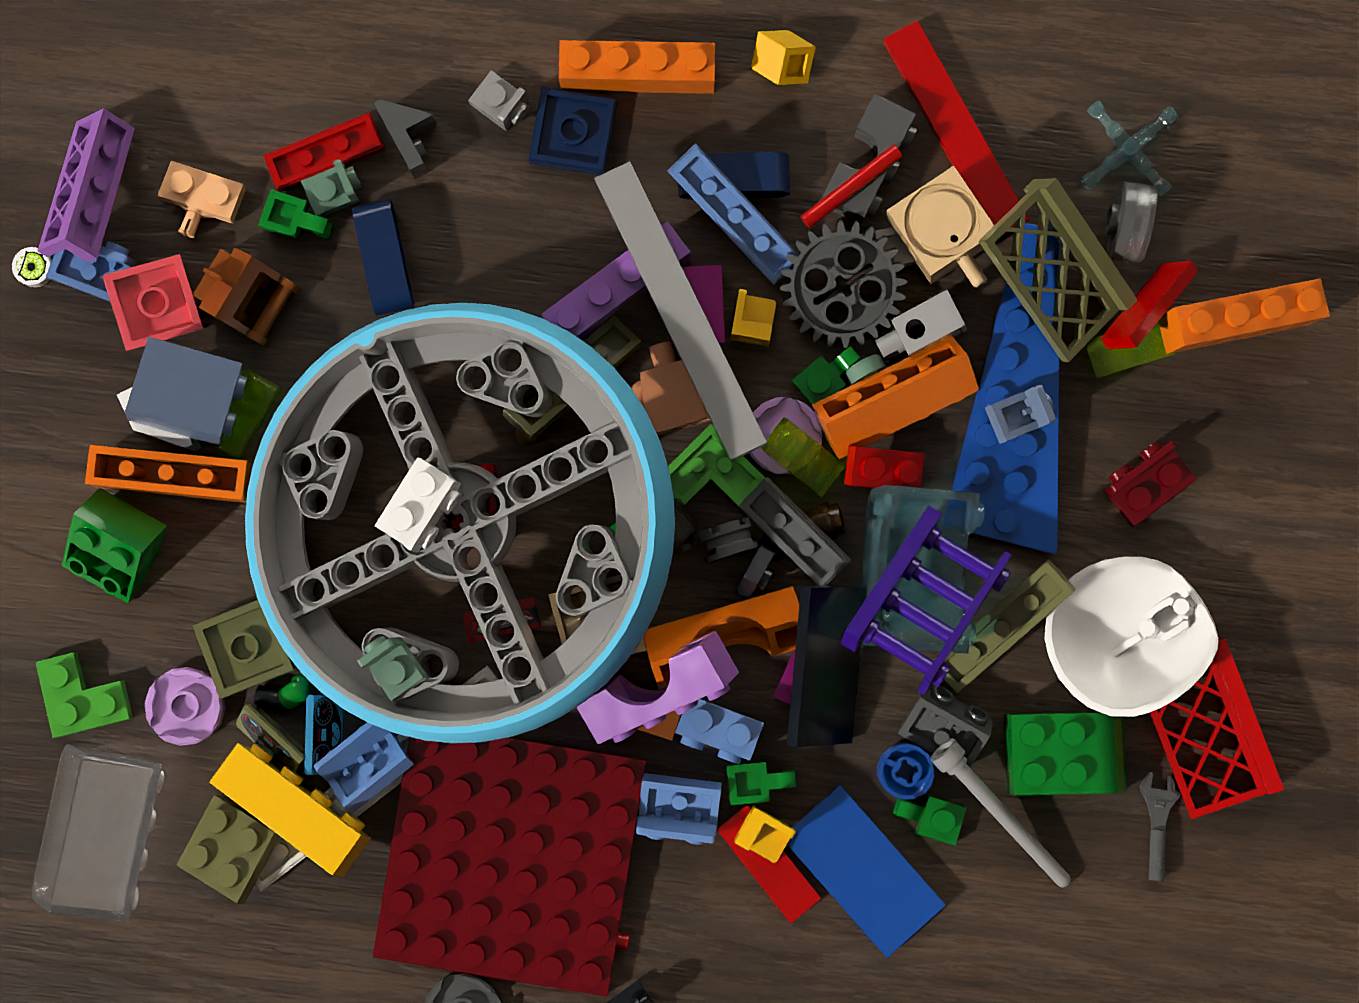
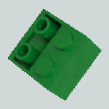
[62,488,167,604]

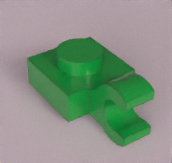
[258,189,334,240]
[792,346,860,407]
[727,761,797,805]
[893,795,967,846]

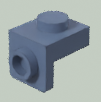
[985,385,1056,444]

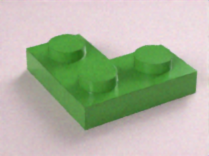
[668,424,765,507]
[35,652,133,738]

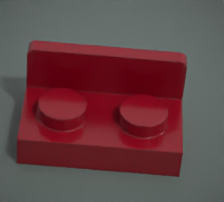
[1103,440,1196,527]

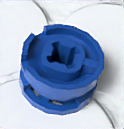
[877,743,935,800]

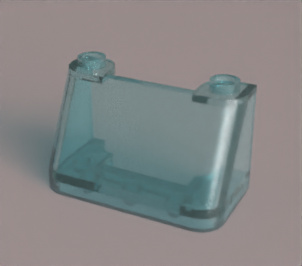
[861,485,984,654]

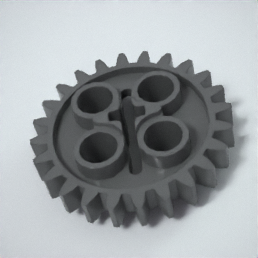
[780,220,907,348]

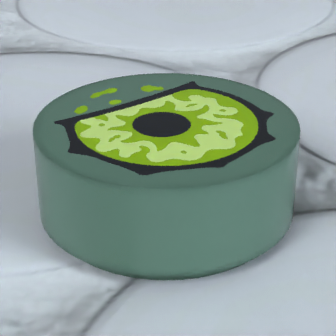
[845,354,886,385]

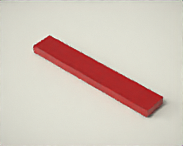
[883,20,1030,237]

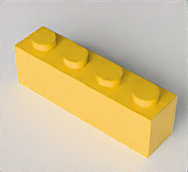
[209,743,371,877]

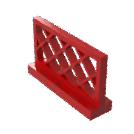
[1150,637,1285,820]

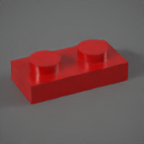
[844,445,925,492]

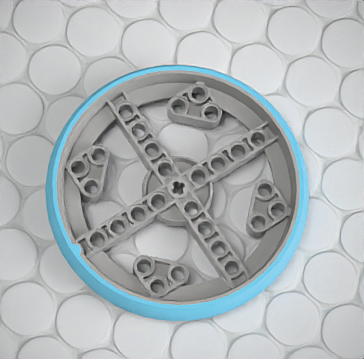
[245,303,675,743]

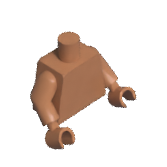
[631,341,711,437]

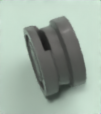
[697,517,758,564]

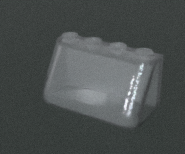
[32,744,164,922]

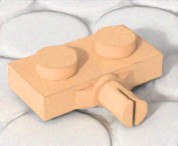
[157,161,246,238]

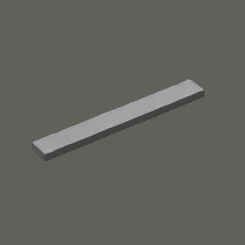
[594,161,767,462]

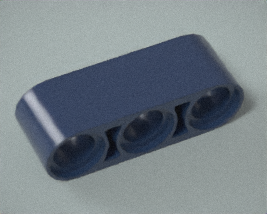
[677,152,790,200]
[352,199,415,316]

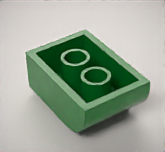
[1004,712,1127,795]

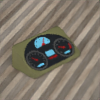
[236,704,305,773]

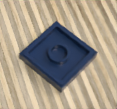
[528,86,618,175]

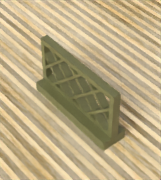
[978,178,1138,362]

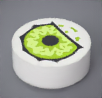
[12,247,52,288]

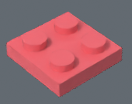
[102,254,203,351]

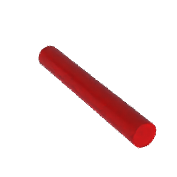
[800,144,902,228]

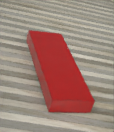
[263,112,386,193]
[1100,261,1198,349]
[716,804,821,924]

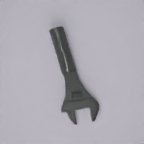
[1139,772,1181,881]

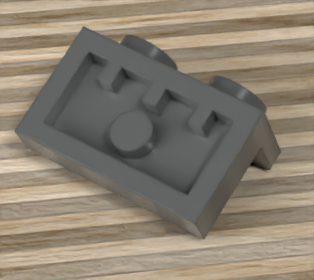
[898,685,993,767]

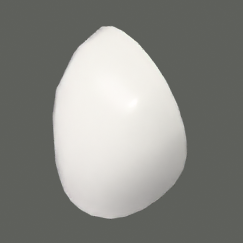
[1044,557,1219,717]

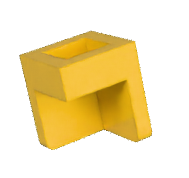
[751,30,816,85]
[731,289,776,347]
[734,805,796,863]

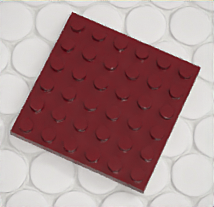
[373,737,646,997]

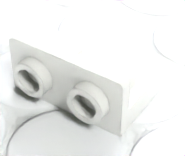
[375,457,461,552]

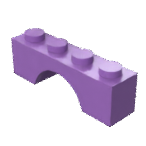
[541,221,691,341]
[577,631,739,744]

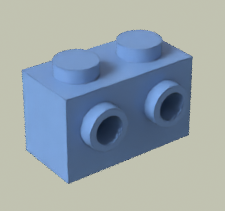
[675,699,764,765]

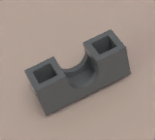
[821,93,918,225]

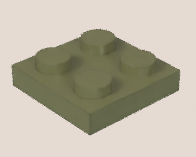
[192,600,296,699]
[177,795,280,904]

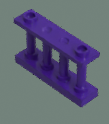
[841,505,1012,695]

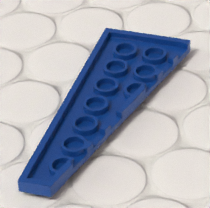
[942,223,1060,554]

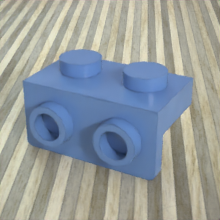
[46,233,139,302]
[314,723,414,815]
[636,773,722,845]

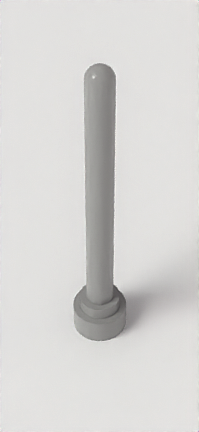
[930,738,1071,887]

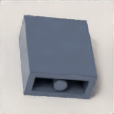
[125,336,248,446]

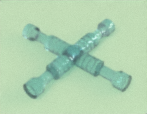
[1080,100,1178,197]

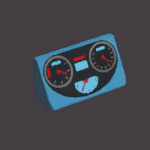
[304,695,343,775]

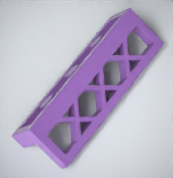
[37,108,135,262]

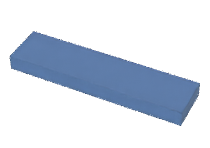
[667,143,799,285]

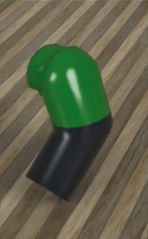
[253,674,312,712]

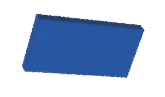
[787,784,946,958]

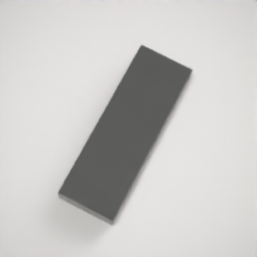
[739,477,851,585]

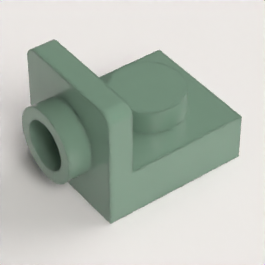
[301,159,362,217]
[357,635,428,701]

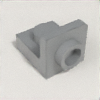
[468,70,529,131]

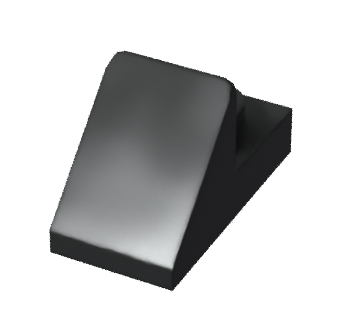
[374,99,437,179]

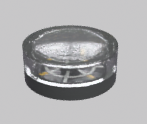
[1105,181,1157,264]

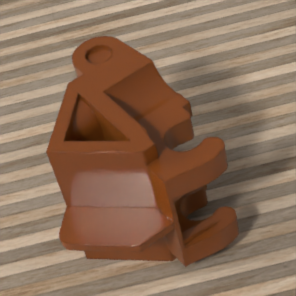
[193,248,300,347]

